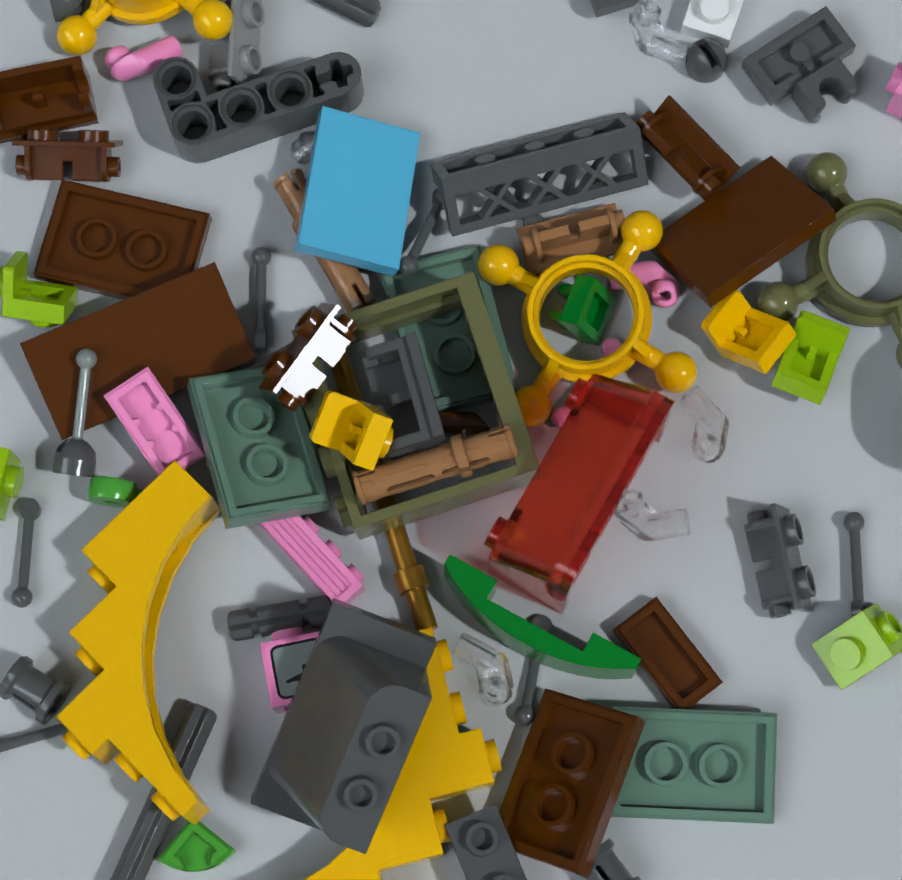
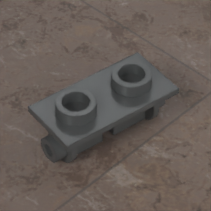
[744,503,816,619]
[444,804,527,880]

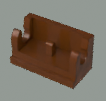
[0,55,99,144]

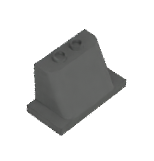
[250,598,437,854]

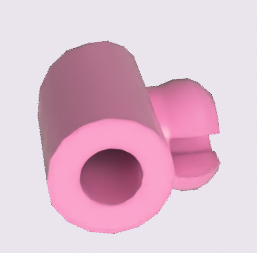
[105,35,183,82]
[608,260,681,308]

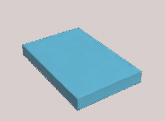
[294,106,420,277]

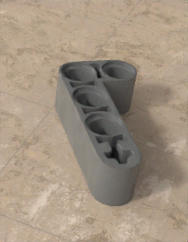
[153,52,364,163]

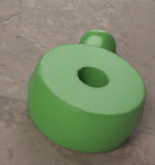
[87,476,143,508]

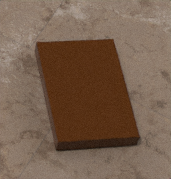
[651,156,836,308]
[33,179,212,300]
[499,688,645,879]

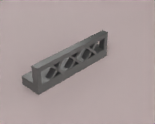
[430,112,649,237]

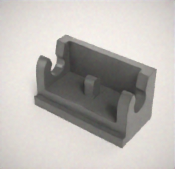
[362,332,447,460]

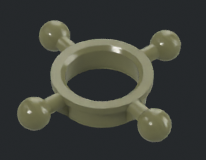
[757,152,902,368]

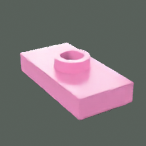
[104,367,206,476]

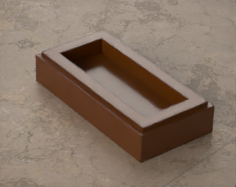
[613,597,723,709]

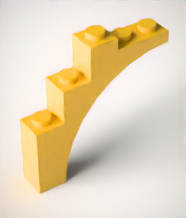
[56,460,221,825]
[304,627,502,880]

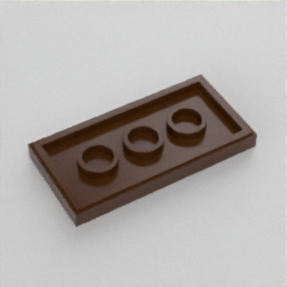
[20,262,256,440]

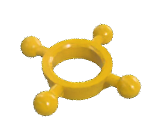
[56,0,233,56]
[478,210,697,427]

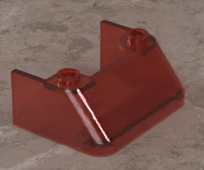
[484,373,675,614]

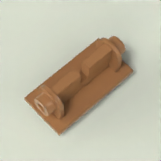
[516,203,625,276]

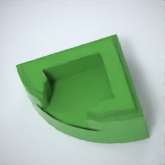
[158,821,236,872]

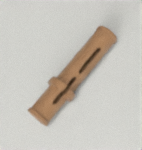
[273,168,377,313]
[352,423,519,505]

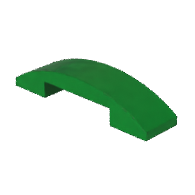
[444,555,641,680]

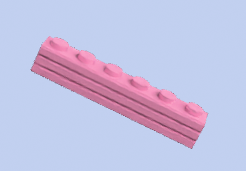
[205,461,365,604]

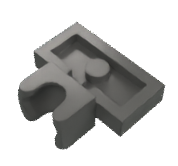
[741,6,857,124]

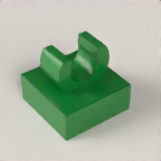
[548,274,617,346]

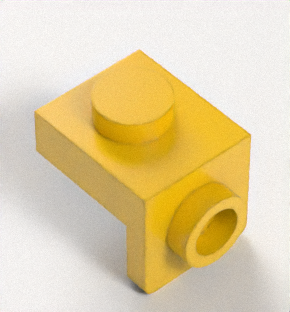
[701,290,797,375]
[309,390,393,471]

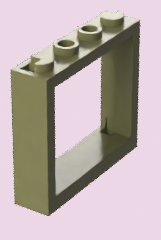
[291,271,542,540]

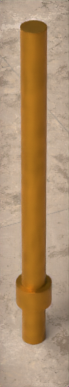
[330,350,438,631]

